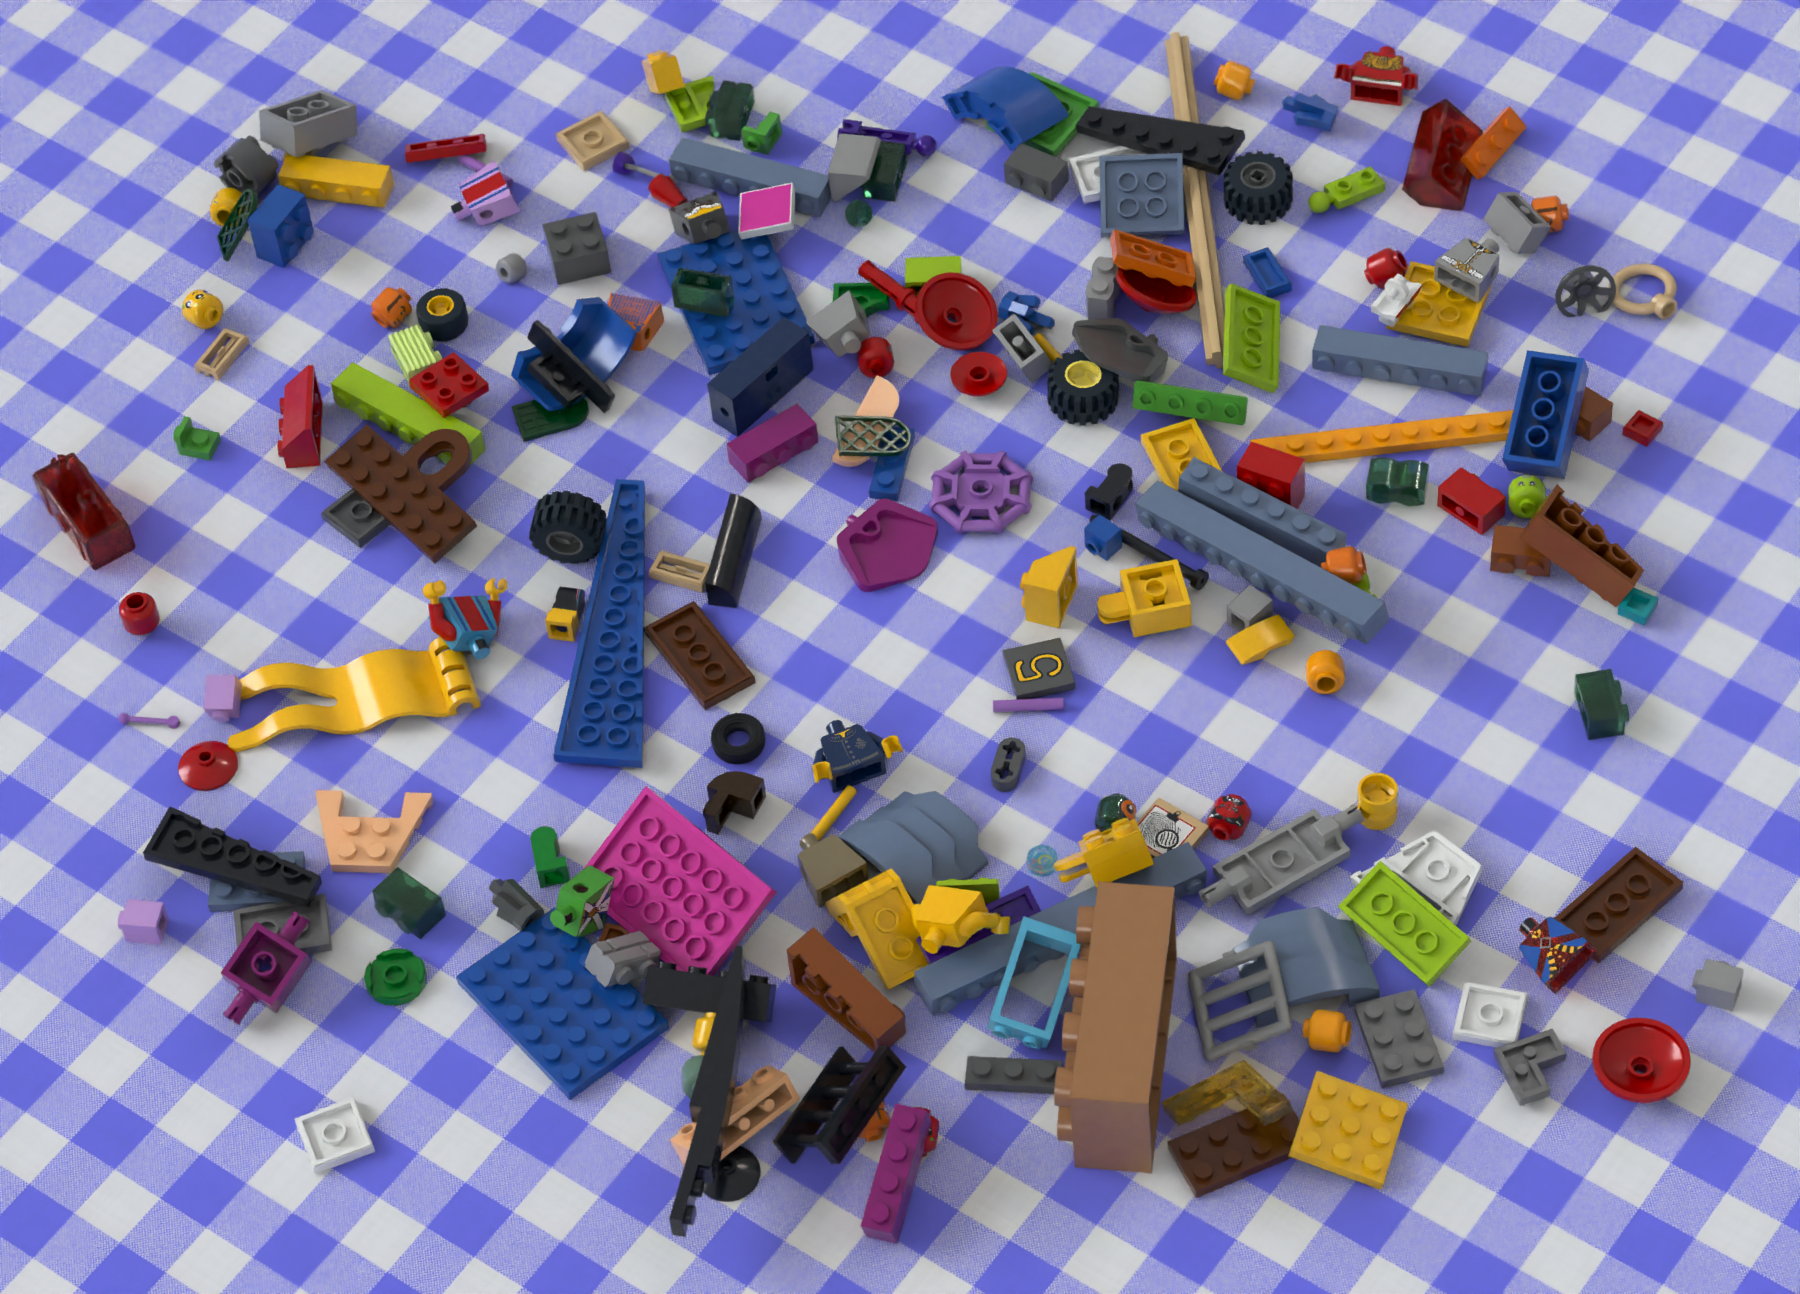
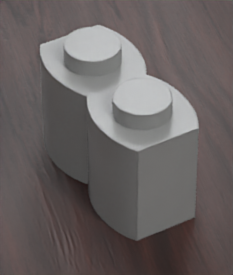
[1086,257,1121,320]

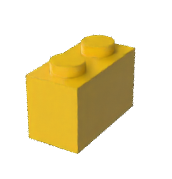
[641,50,685,94]

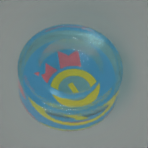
[1027,845,1058,876]

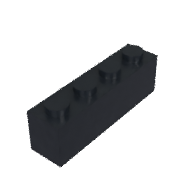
[643,961,776,1022]

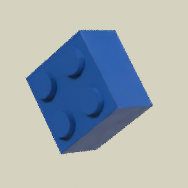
[247,184,314,268]

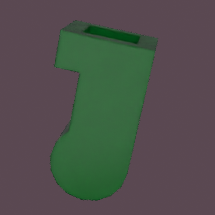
[530,826,570,888]

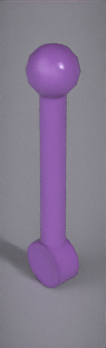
[118,713,180,729]

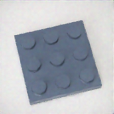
[1100,153,1184,237]

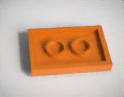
[1110,229,1196,287]

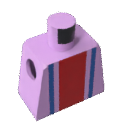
[451,161,520,226]

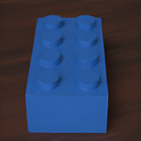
[1502,350,1589,479]

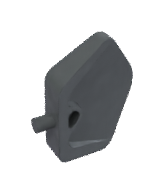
[1072,318,1168,382]

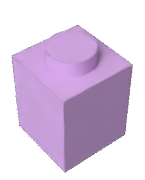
[203,675,242,722]
[118,899,169,945]

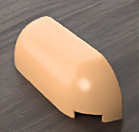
[832,375,899,467]

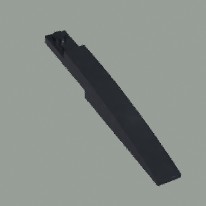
[669,946,745,1237]

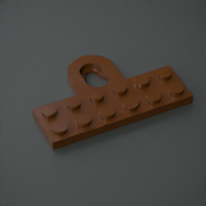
[325,424,477,564]

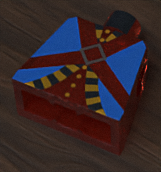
[1519,916,1598,994]

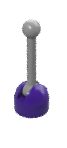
[612,151,676,184]

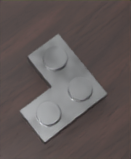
[1493,1028,1566,1106]

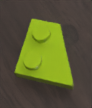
[664,76,715,133]

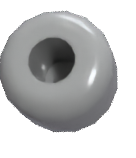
[496,253,527,284]

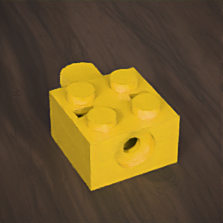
[1097,559,1192,637]
[1054,818,1154,888]

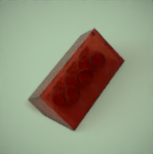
[1402,98,1483,211]

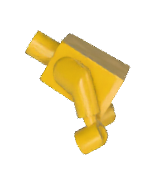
[911,885,1010,954]

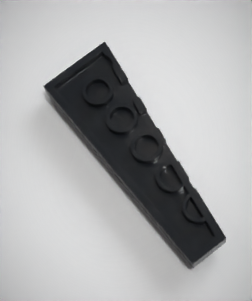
[1076,106,1245,176]
[143,807,322,907]

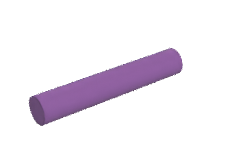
[459,155,513,188]
[993,698,1064,712]

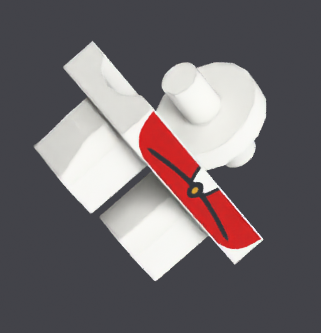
[1371,274,1422,327]

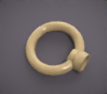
[1608,263,1677,319]

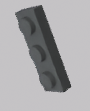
[965,1056,1063,1094]

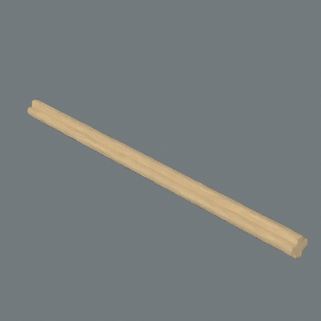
[1165,32,1225,369]

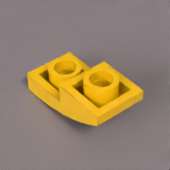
[1226,614,1295,665]

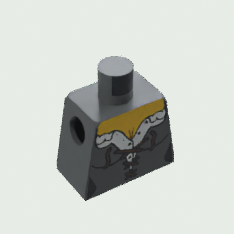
[669,191,730,244]

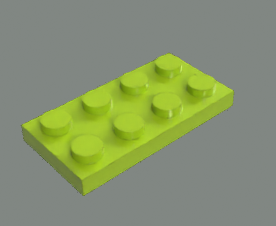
[1223,283,1280,393]
[1338,861,1472,987]

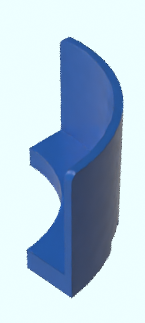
[942,66,1068,150]
[511,297,636,411]

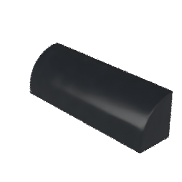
[705,493,762,608]

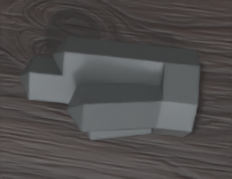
[489,879,544,931]

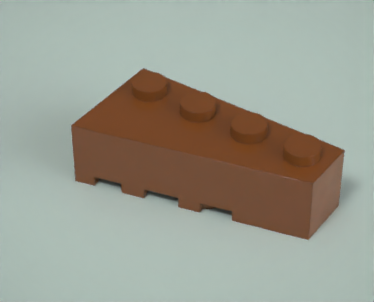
[1520,484,1644,607]
[786,927,906,1053]

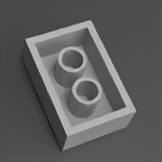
[259,90,357,157]

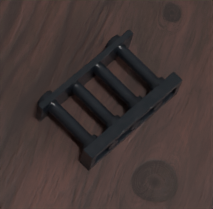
[773,1045,906,1164]

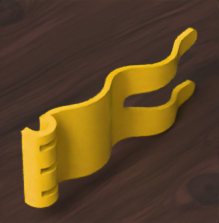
[228,637,481,752]

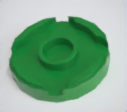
[364,949,427,1006]

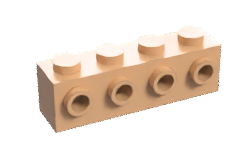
[670,1065,800,1165]

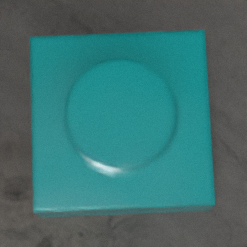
[1618,587,1659,626]

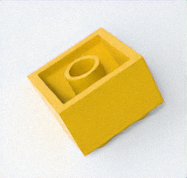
[1020,546,1078,629]

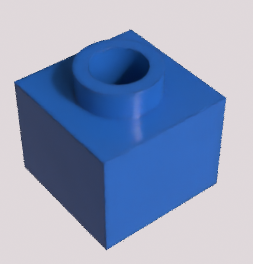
[1084,514,1122,561]

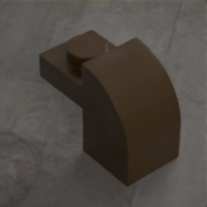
[703,771,766,835]

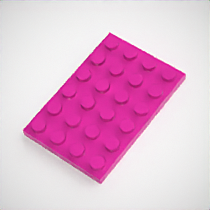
[584,786,777,976]

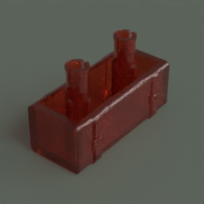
[32,453,135,570]

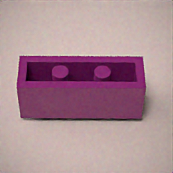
[726,404,819,483]

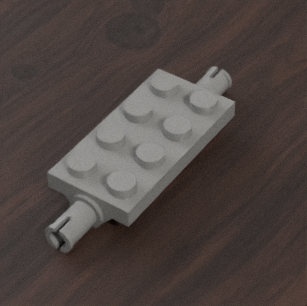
[1199,804,1364,915]

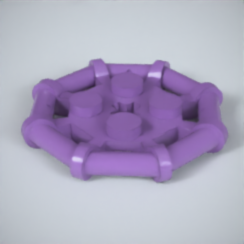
[929,451,1033,534]

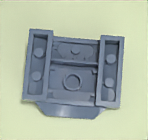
[838,791,989,904]
[1232,907,1380,1028]

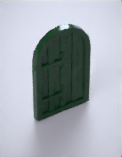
[511,397,589,442]

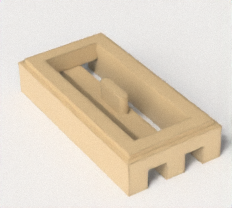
[194,328,249,381]
[649,550,710,593]

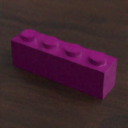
[861,1103,932,1244]

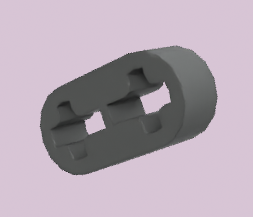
[991,738,1026,792]

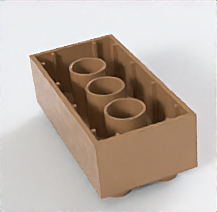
[1054,882,1177,1173]

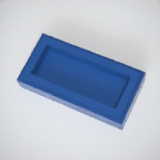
[1243,247,1292,298]

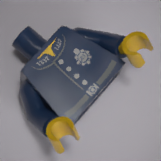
[812,720,903,793]

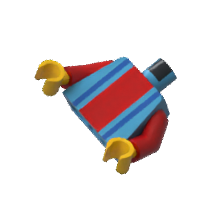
[423,578,507,660]

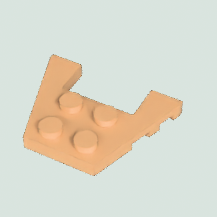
[316,790,433,873]

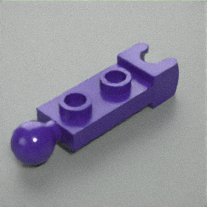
[837,119,937,156]

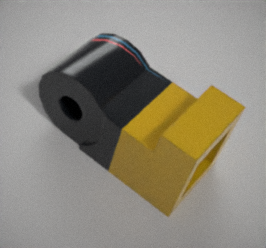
[545,586,585,642]

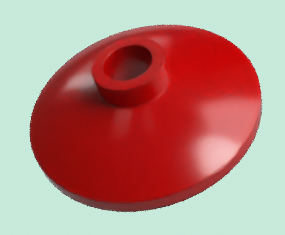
[950,352,1007,397]
[178,741,238,791]

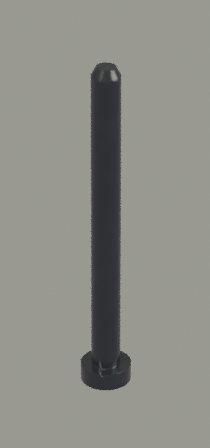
[1089,515,1209,590]

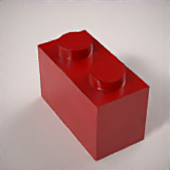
[1437,467,1506,535]

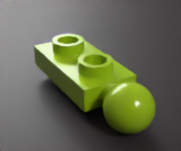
[1308,166,1385,213]

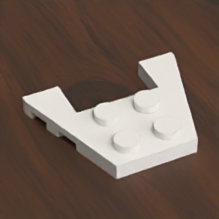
[1350,830,1482,925]

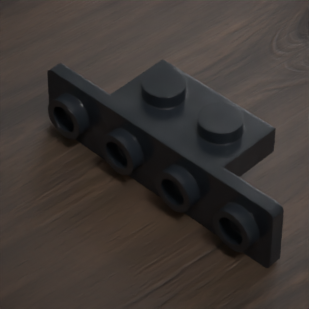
[527,320,615,413]

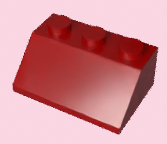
[277,365,323,468]

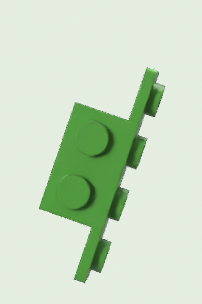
[1132,380,1248,425]

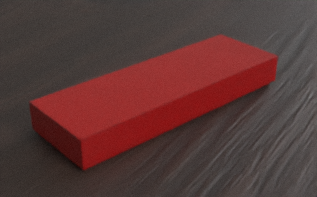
[405,134,487,163]

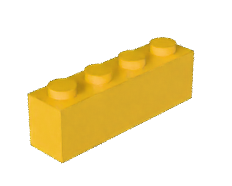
[278,153,394,208]

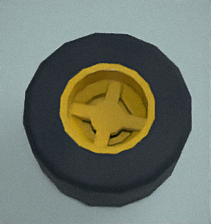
[416,288,468,341]

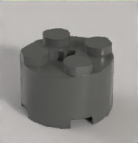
[214,136,279,200]

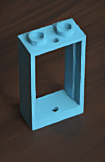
[986,916,1081,1049]

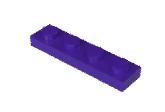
[916,885,1041,964]

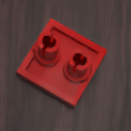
[409,352,489,418]

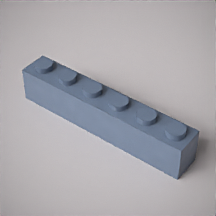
[669,137,831,217]
[1312,325,1488,396]
[1178,457,1347,567]

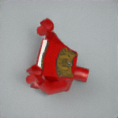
[1334,46,1418,106]

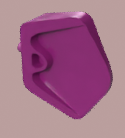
[836,498,938,592]

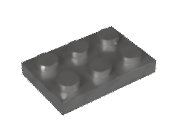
[234,894,332,955]
[1354,989,1444,1088]

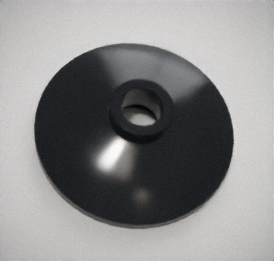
[703,1146,761,1202]

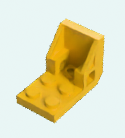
[824,868,929,991]

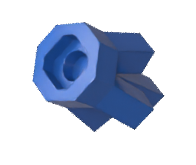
[1282,93,1339,132]
[998,291,1055,335]

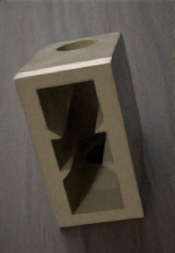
[798,833,869,908]

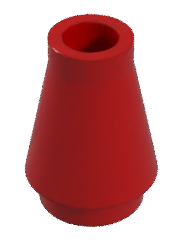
[648,174,688,208]

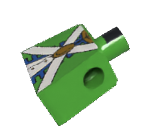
[550,865,615,937]

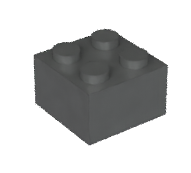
[542,212,611,285]

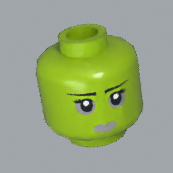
[1508,475,1546,519]

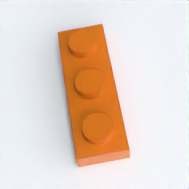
[1460,106,1527,180]

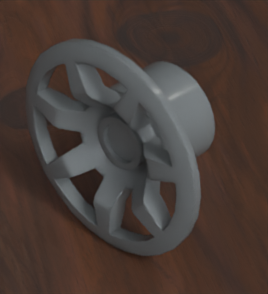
[1555,265,1616,317]

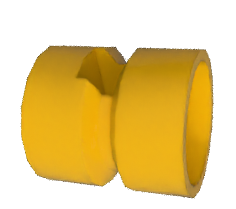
[1357,773,1398,830]

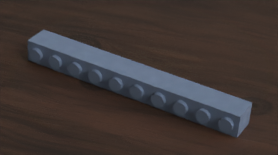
[1135,480,1389,645]
[914,842,1207,1016]

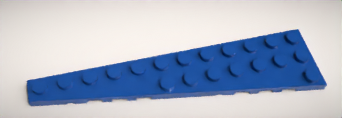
[553,479,645,768]

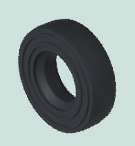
[711,713,765,764]

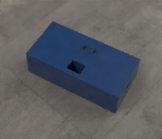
[707,317,814,437]

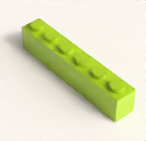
[331,362,485,465]

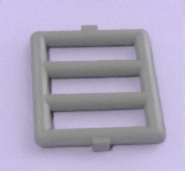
[1188,941,1292,1061]

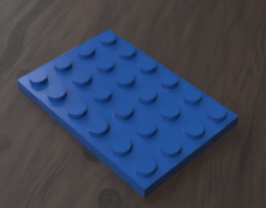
[657,229,815,375]
[456,907,669,1100]

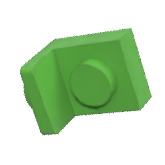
[741,112,782,155]
[173,417,221,461]

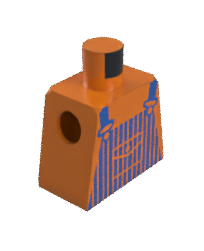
[608,293,664,351]

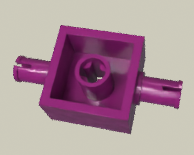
[220,911,311,1025]

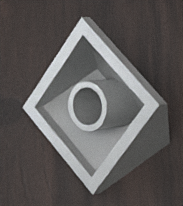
[828,133,881,203]

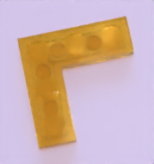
[1162,1060,1293,1126]

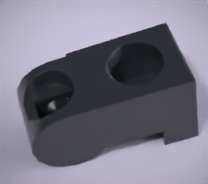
[1085,463,1133,521]

